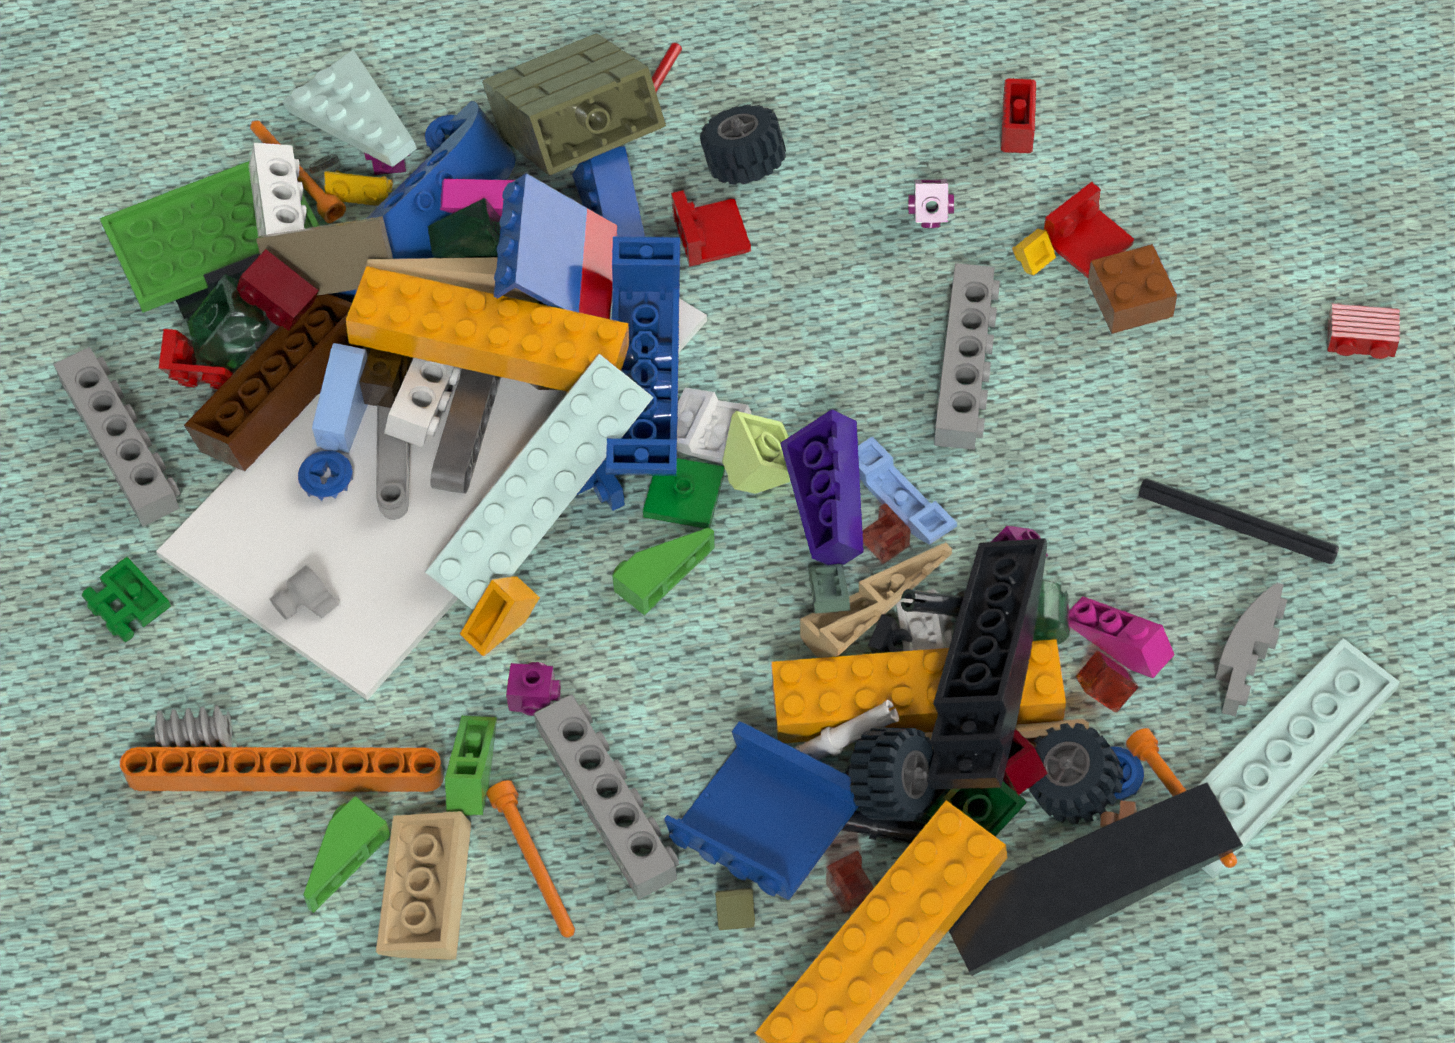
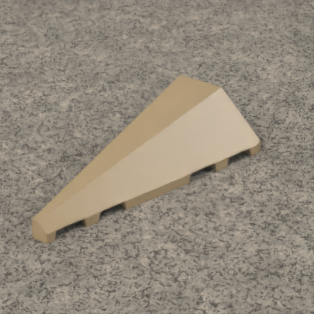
[365,257,539,304]
[800,542,952,658]

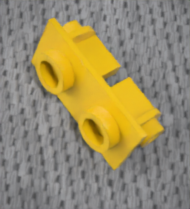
[324,170,393,206]

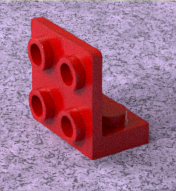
[1044,182,1134,278]
[671,190,751,267]
[158,329,233,390]

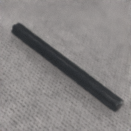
[1139,478,1339,564]

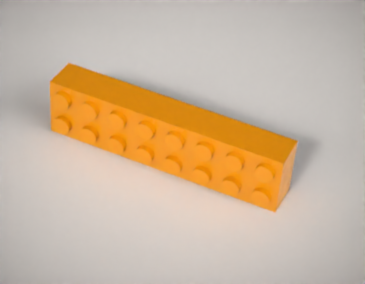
[346,266,629,392]
[771,639,1066,743]
[755,800,1007,1043]

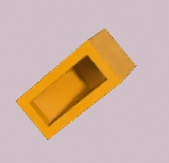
[460,576,540,656]

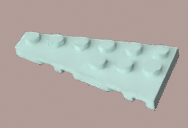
[282,50,417,167]

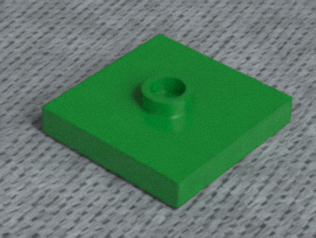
[643,458,725,529]

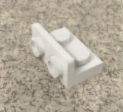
[896,589,954,651]

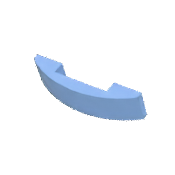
[858,437,957,544]

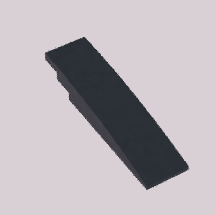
[927,538,1048,790]
[949,782,1243,976]

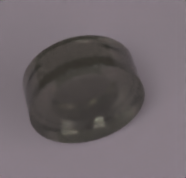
[308,154,342,179]

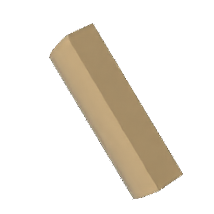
[376,811,471,960]

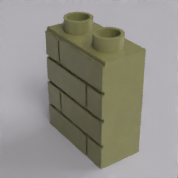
[482,33,666,176]

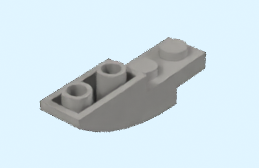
[1215,583,1287,717]

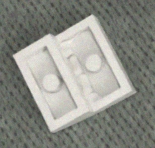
[677,388,751,465]

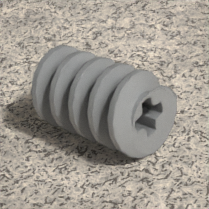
[154,705,232,747]

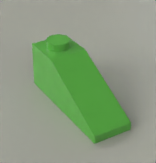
[612,527,715,616]
[445,715,497,816]
[303,796,391,913]

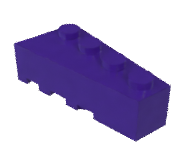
[780,409,864,565]

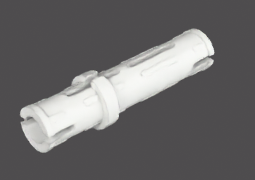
[796,700,899,760]

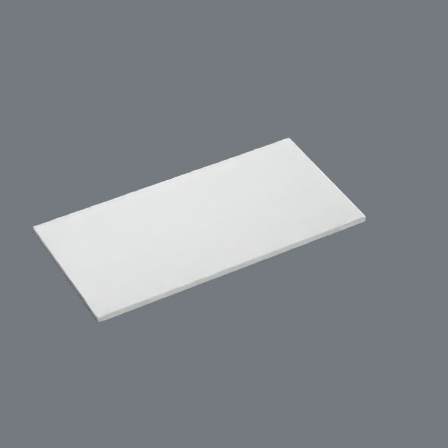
[156,220,707,700]

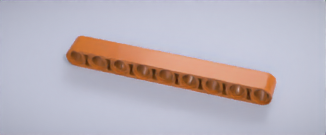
[120,747,444,792]

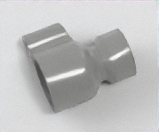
[269,565,339,620]

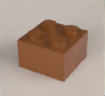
[1088,244,1177,334]

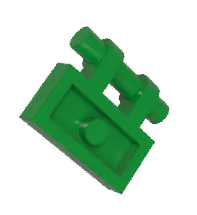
[82,557,171,642]

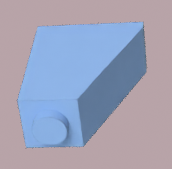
[312,343,368,453]

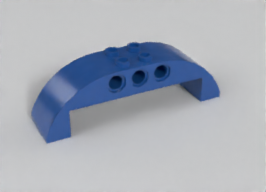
[330,101,516,303]
[606,236,680,476]

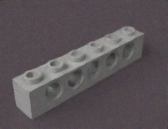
[934,263,1000,450]
[53,347,181,527]
[534,694,679,900]

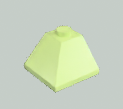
[722,411,791,494]

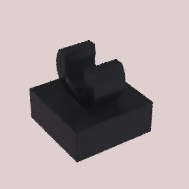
[868,614,913,654]

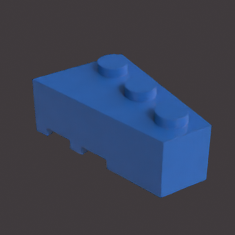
[572,146,645,237]

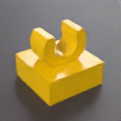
[1012,229,1056,276]

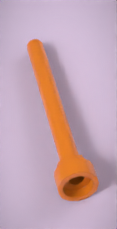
[250,120,346,223]
[1126,728,1237,868]
[486,780,575,938]

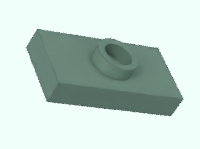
[808,564,850,614]

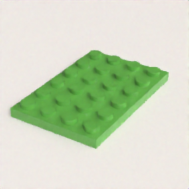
[99,161,320,313]

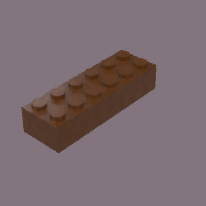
[184,294,364,472]

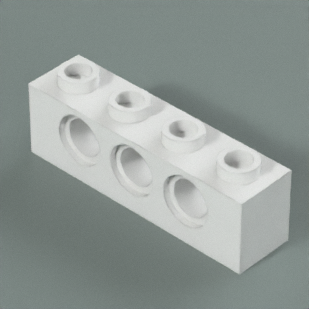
[249,143,306,237]
[384,358,462,448]

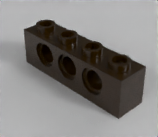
[359,348,413,408]

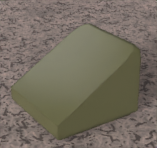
[715,888,755,930]

